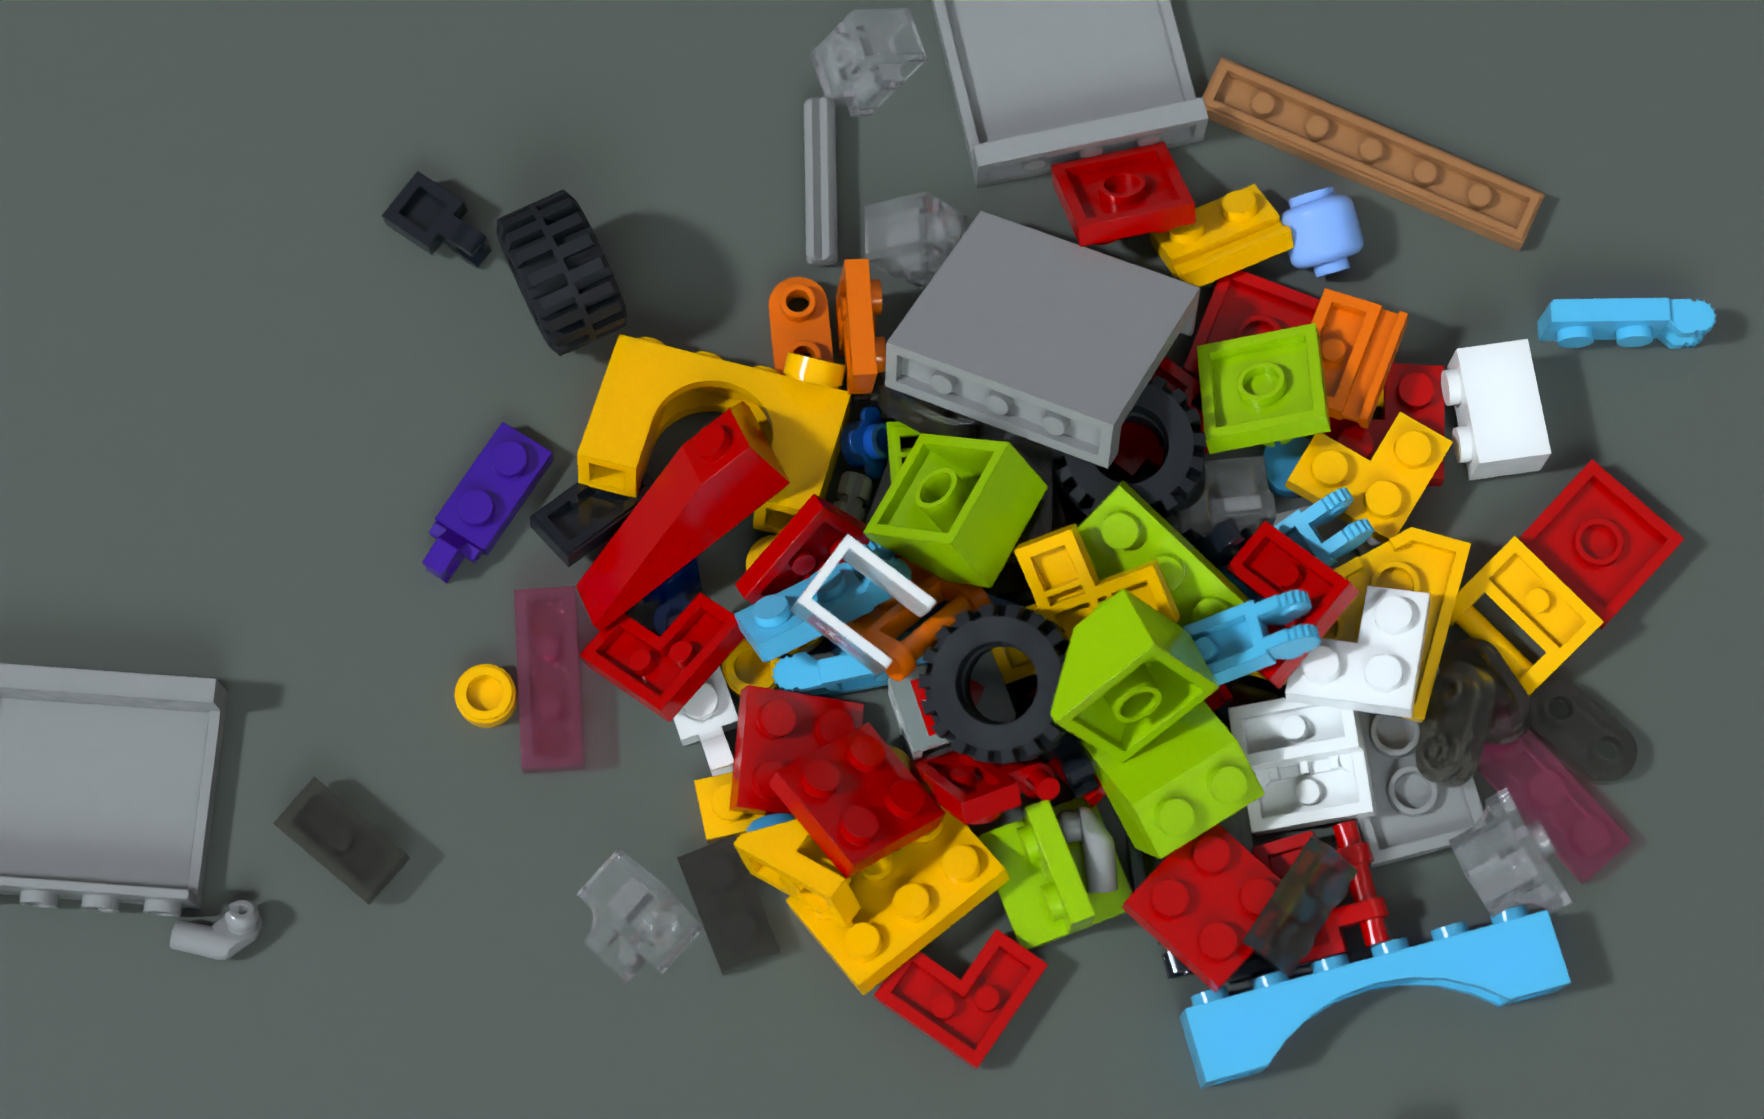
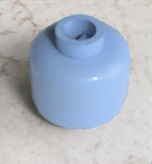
[1280,187,1364,278]

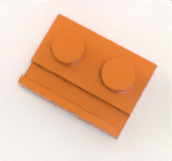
[1311,288,1408,429]

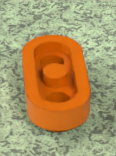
[769,277,834,376]

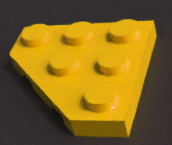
[1249,527,1471,723]

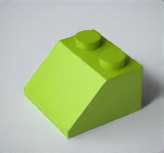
[863,433,1048,588]
[1050,588,1220,763]
[1079,700,1265,859]

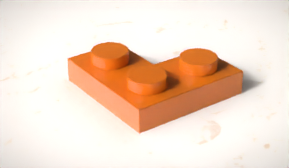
[835,259,886,394]

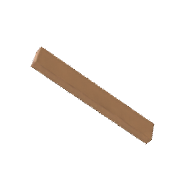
[1203,57,1545,251]

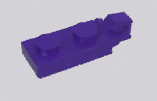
[422,422,554,583]

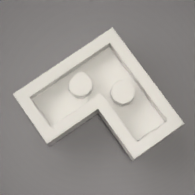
[1285,586,1431,718]

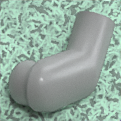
[1057,806,1118,893]
[170,900,263,960]

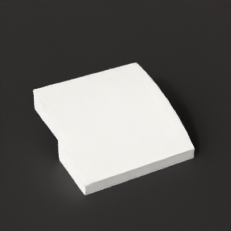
[1228,697,1378,836]

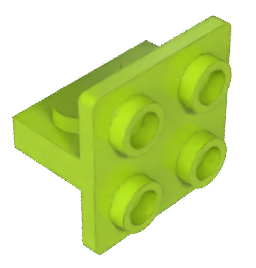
[978,797,1132,951]

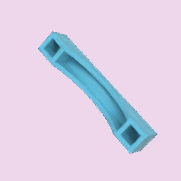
[1179,905,1571,1089]

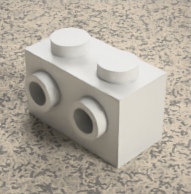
[1441,339,1551,481]

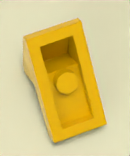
[733,819,861,927]

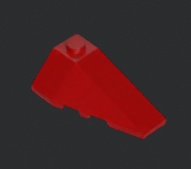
[576,401,790,631]

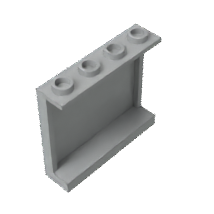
[931,0,1209,188]
[885,211,1200,469]
[0,663,228,917]

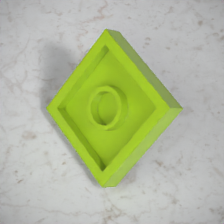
[1197,323,1331,454]

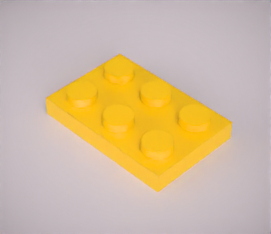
[786,801,1010,996]

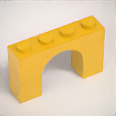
[577,334,851,535]

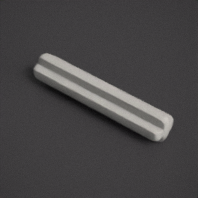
[804,97,838,266]

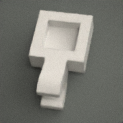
[673,666,738,776]

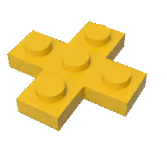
[991,523,1180,684]

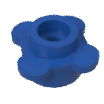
[841,406,889,479]

